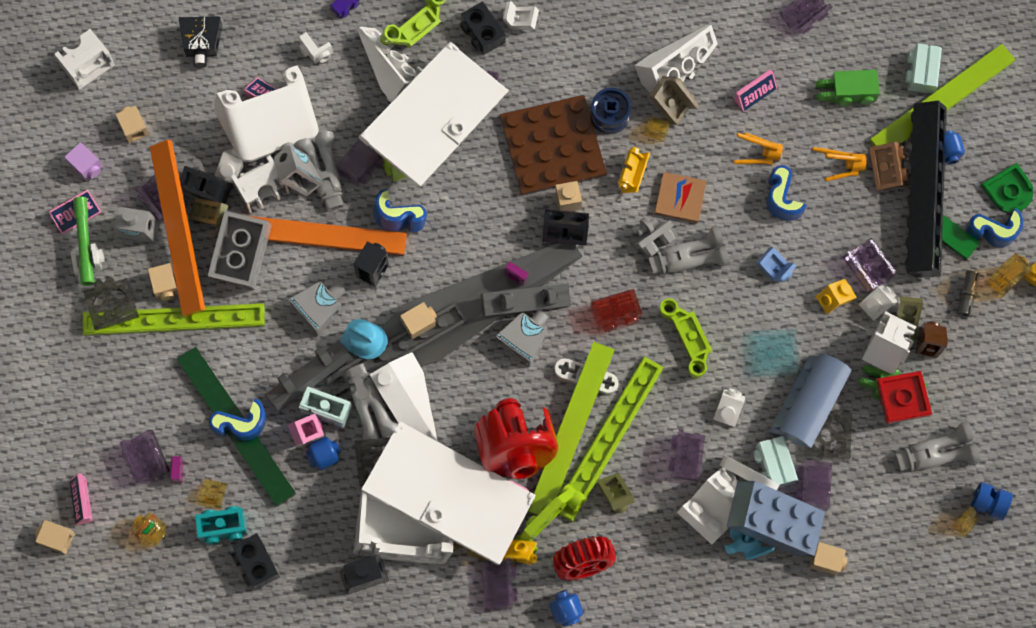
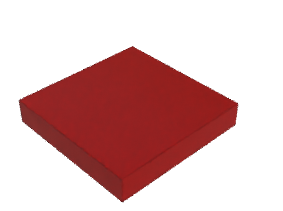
[875,371,932,424]

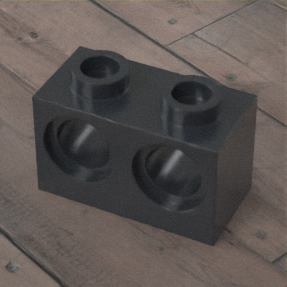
[460,1,506,55]
[180,166,233,204]
[542,209,589,246]
[354,241,389,287]
[231,533,280,590]

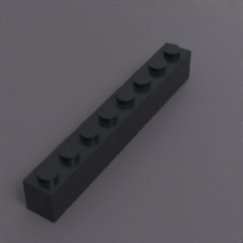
[905,100,947,278]

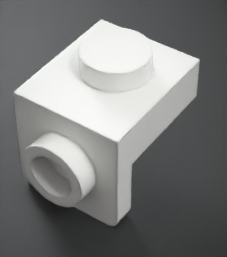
[502,1,539,30]
[299,32,333,64]
[214,148,247,183]
[70,243,105,276]
[859,285,897,321]
[713,389,745,427]

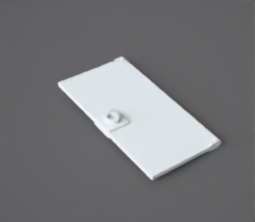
[359,42,509,187]
[361,421,536,565]

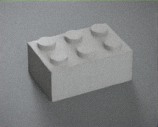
[208,211,272,290]

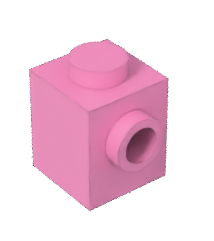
[288,414,324,446]

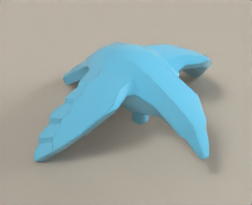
[724,529,774,560]

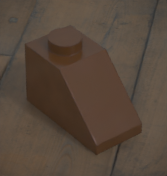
[915,321,948,358]

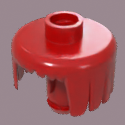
[474,398,558,479]

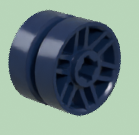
[590,88,631,134]

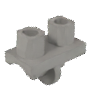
[632,218,676,257]

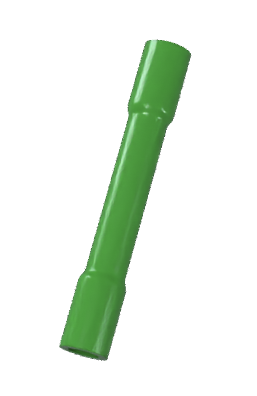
[73,197,94,286]

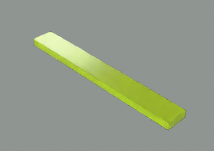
[870,44,1016,146]
[83,303,265,336]
[527,341,615,516]
[559,356,664,522]

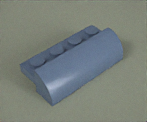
[769,353,852,448]

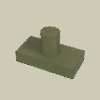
[189,198,228,226]
[895,296,923,342]
[597,473,635,513]

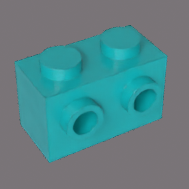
[195,506,248,545]

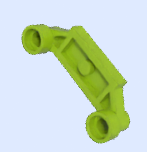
[380,0,446,48]
[659,298,713,379]
[514,484,587,554]

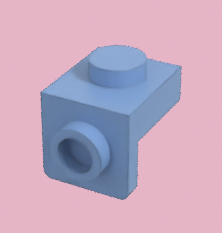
[756,247,796,282]

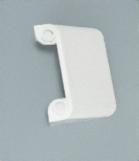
[214,65,319,162]

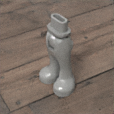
[294,131,344,211]
[648,225,730,274]
[347,364,397,447]
[895,421,980,471]

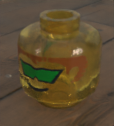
[131,512,167,547]

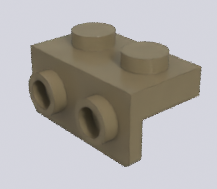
[649,76,699,125]

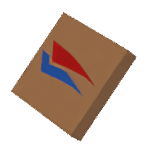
[655,172,706,223]

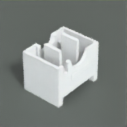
[54,29,115,90]
[231,155,289,214]
[862,311,916,375]

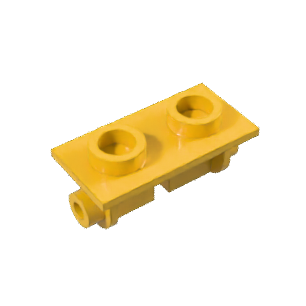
[617,147,650,193]
[502,539,537,565]

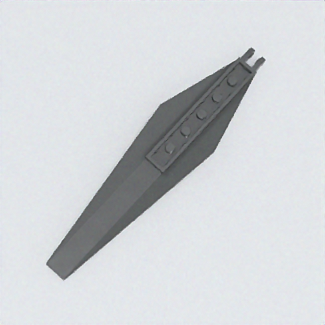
[324,243,582,397]

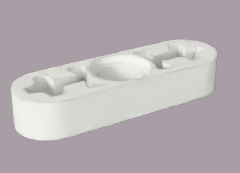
[554,358,618,395]
[720,455,780,490]

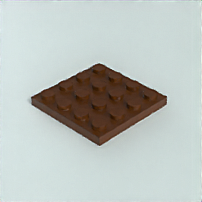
[500,95,607,196]

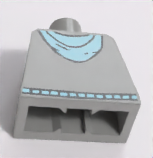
[274,142,323,197]
[113,207,160,244]
[289,282,346,336]
[496,310,548,367]

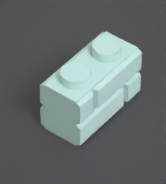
[905,43,942,94]
[299,387,352,429]
[753,436,798,488]

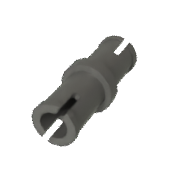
[957,270,980,317]

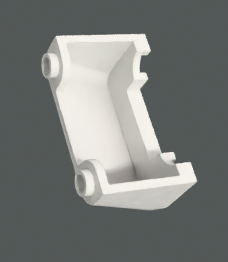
[353,491,454,564]

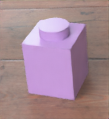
[64,142,103,181]

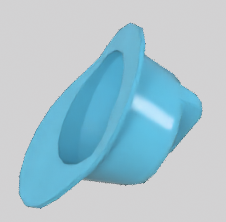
[340,319,388,360]

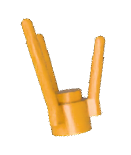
[733,133,783,165]
[812,147,866,181]

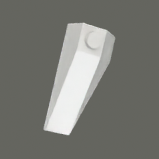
[635,25,717,93]
[357,27,422,103]
[369,353,438,442]

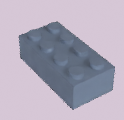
[726,481,825,556]

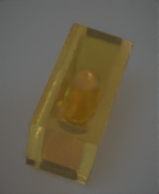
[986,253,1032,298]

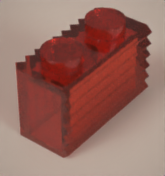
[590,289,642,333]

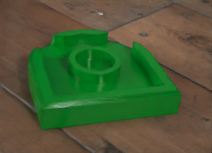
[980,163,1033,213]

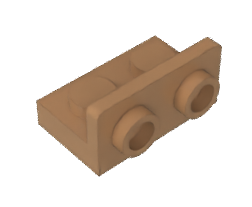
[869,142,909,191]

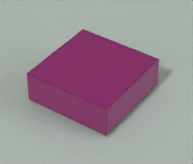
[505,262,529,286]
[170,456,184,483]

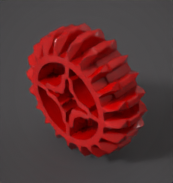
[553,536,616,581]

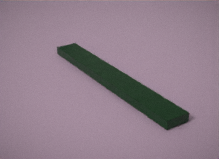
[177,347,296,507]

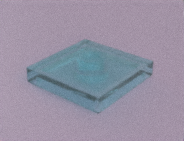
[750,329,800,376]

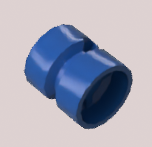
[970,481,1013,521]

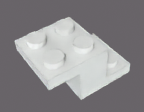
[677,467,739,544]

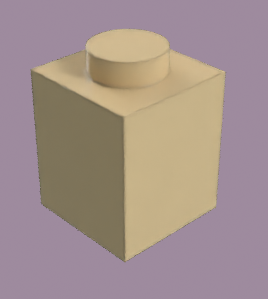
[116,105,149,144]
[555,181,582,212]
[148,263,178,301]
[400,302,437,339]
[35,520,75,555]
[809,542,847,575]

